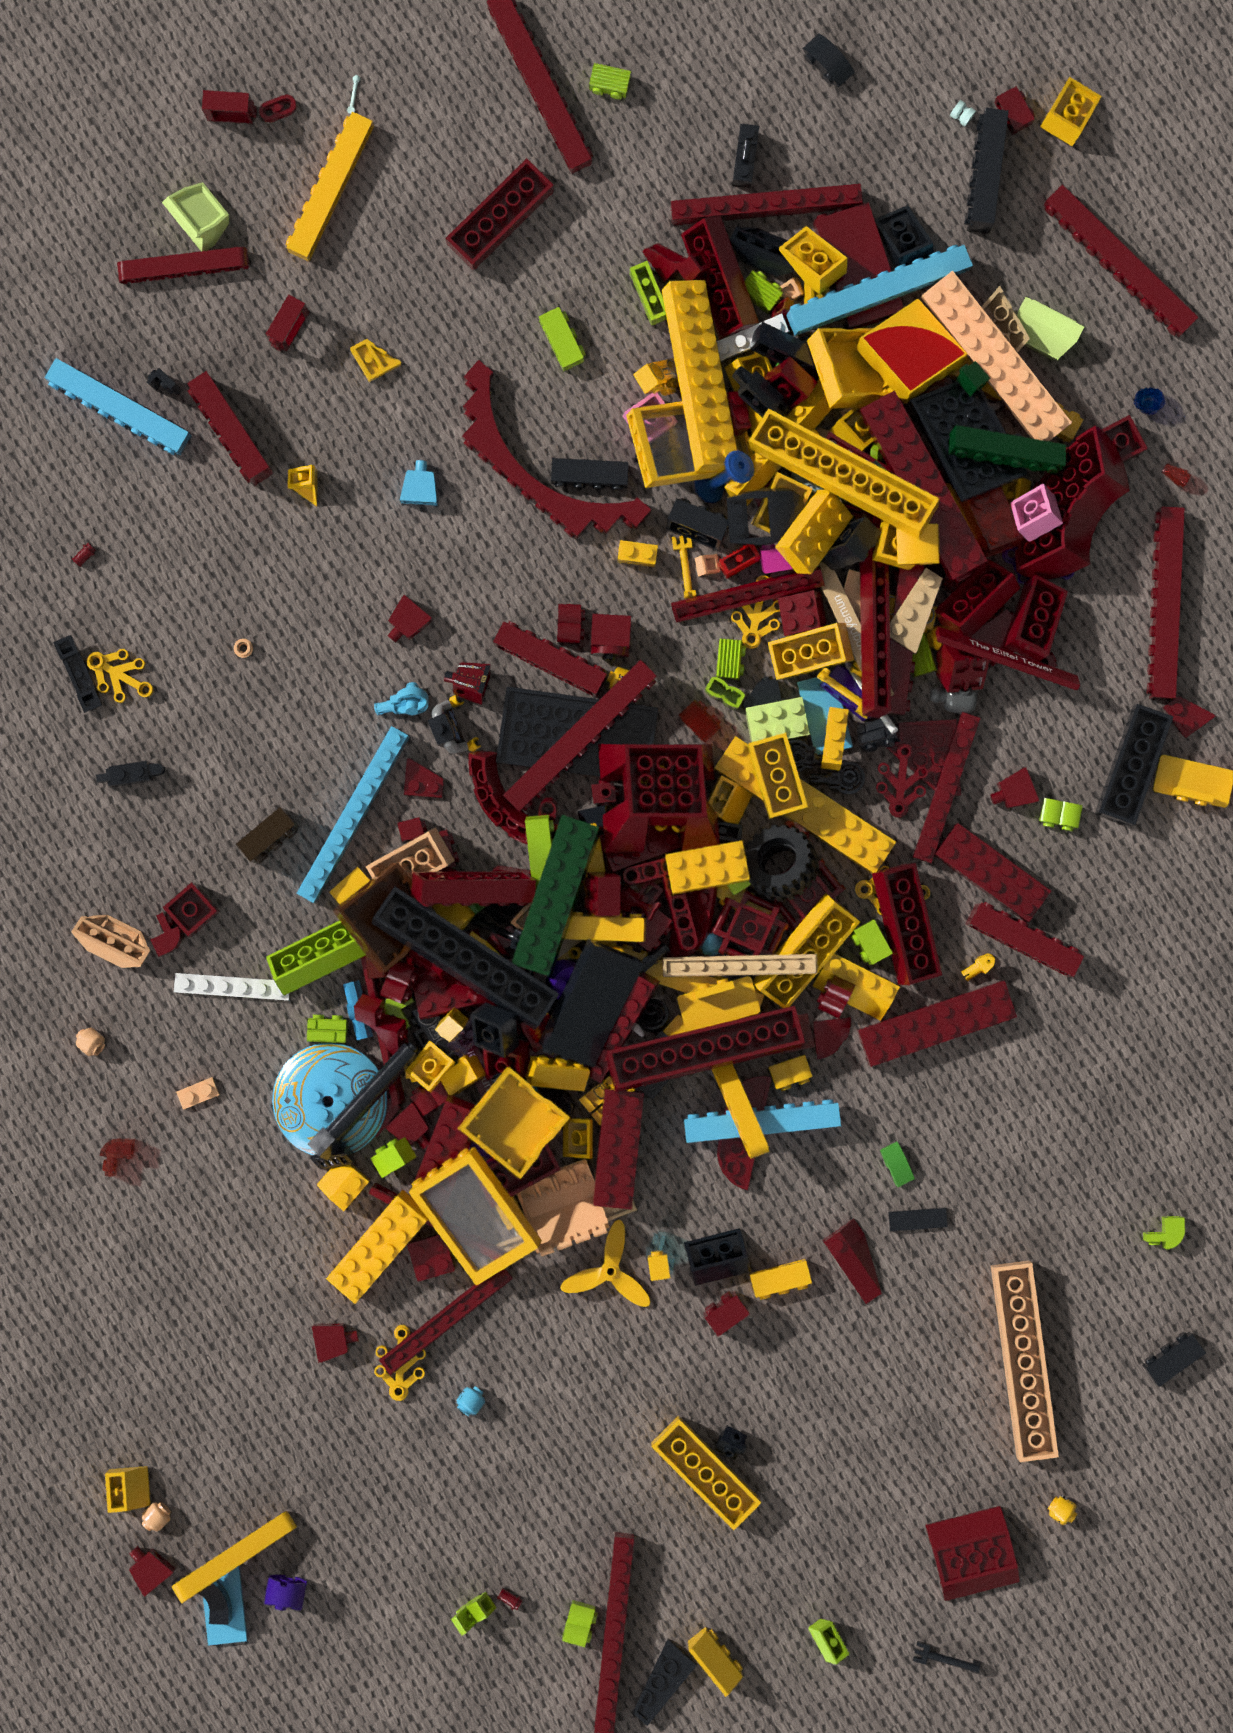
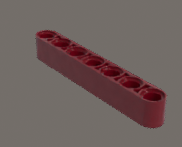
[117,247,249,284]

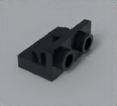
[146,368,183,395]

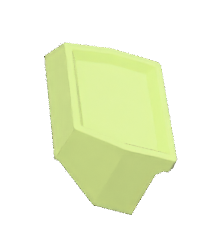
[162,182,229,251]
[1017,297,1084,360]

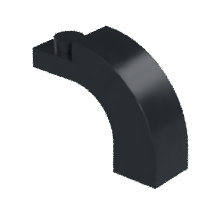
[171,1576,232,1625]

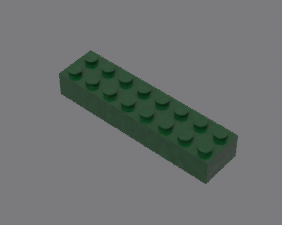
[512,815,602,976]

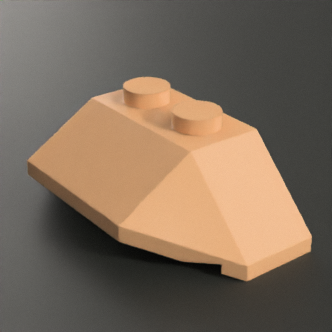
[72,915,150,968]

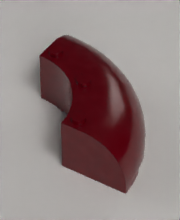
[1015,425,1130,579]

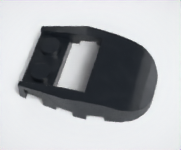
[726,488,805,545]

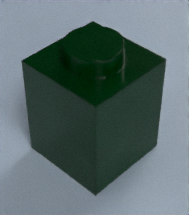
[956,361,990,397]

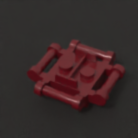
[769,859,846,931]
[710,890,789,956]

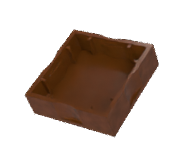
[332,862,437,972]

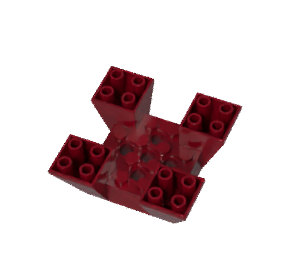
[598,744,720,853]

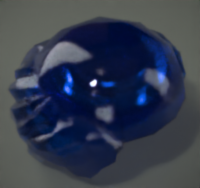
[1133,387,1166,415]

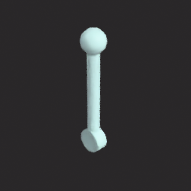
[347,75,360,114]

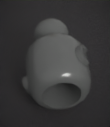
[930,685,978,714]

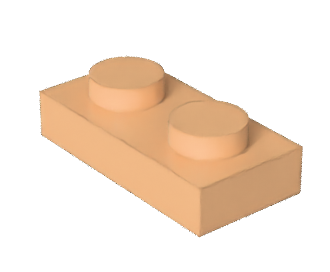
[176,1077,220,1110]

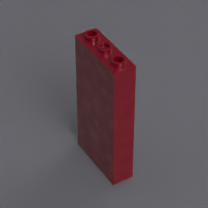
[813,202,903,330]

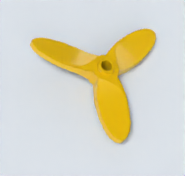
[560,1219,650,1307]

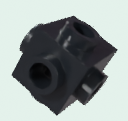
[714,1425,747,1460]

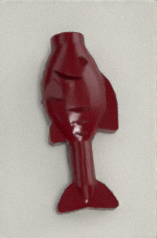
[620,885,661,921]

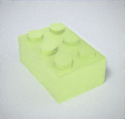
[745,697,810,742]

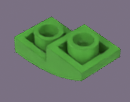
[880,1142,915,1187]

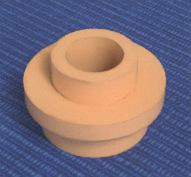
[234,639,253,658]

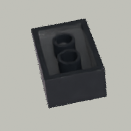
[874,205,934,267]

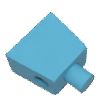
[400,460,438,505]

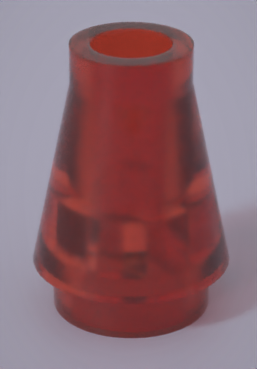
[1161,463,1192,488]

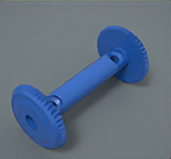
[694,450,755,503]

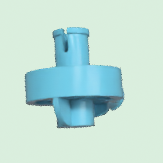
[374,682,429,715]

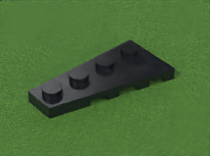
[633,1639,698,1726]

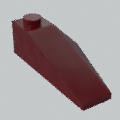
[822,1219,882,1304]

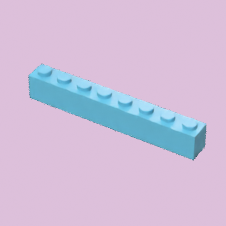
[44,358,191,455]
[684,1099,841,1143]

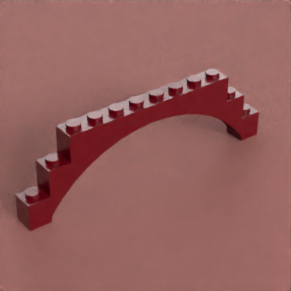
[462,360,651,539]

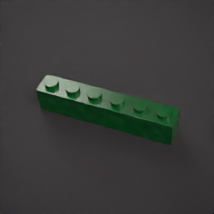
[949,425,1066,474]

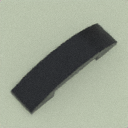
[53,635,102,713]

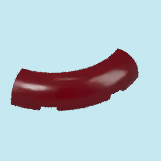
[468,751,530,845]

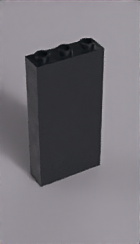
[538,938,644,1067]

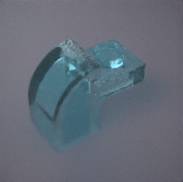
[646,1230,677,1274]

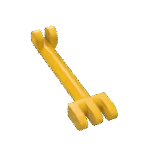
[672,536,696,599]
[817,668,868,719]

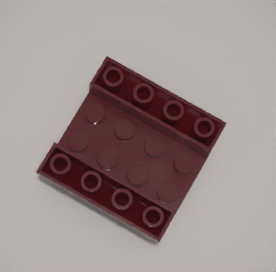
[925,1506,1020,1601]

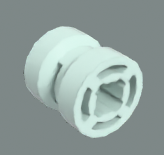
[950,100,976,127]

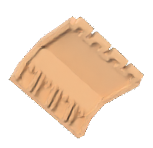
[517,1159,610,1257]

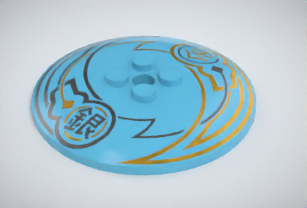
[272,1042,388,1155]

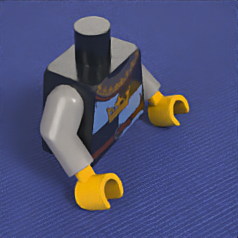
[428,695,481,754]

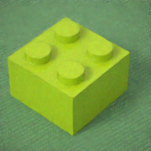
[850,920,893,965]

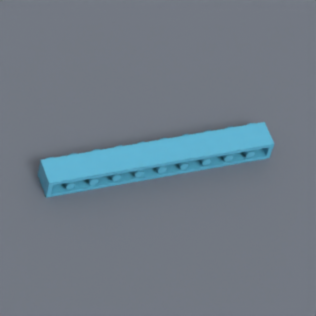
[786,245,973,336]
[296,726,410,904]

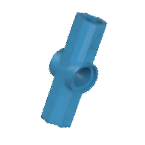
[343,980,373,1040]

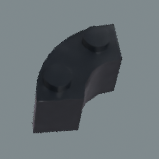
[802,33,855,87]

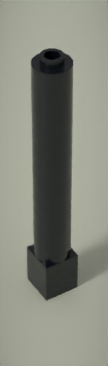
[308,1042,419,1160]

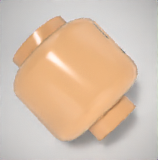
[76,1028,105,1056]
[142,1502,171,1532]

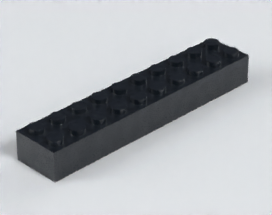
[371,886,559,1030]

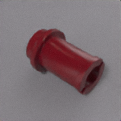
[72,543,97,567]
[497,1588,523,1610]

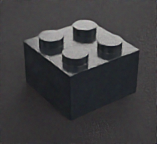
[471,1002,519,1058]

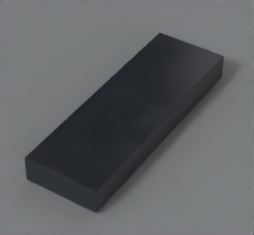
[888,1207,948,1231]

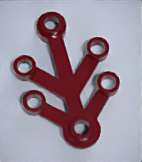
[876,743,928,818]

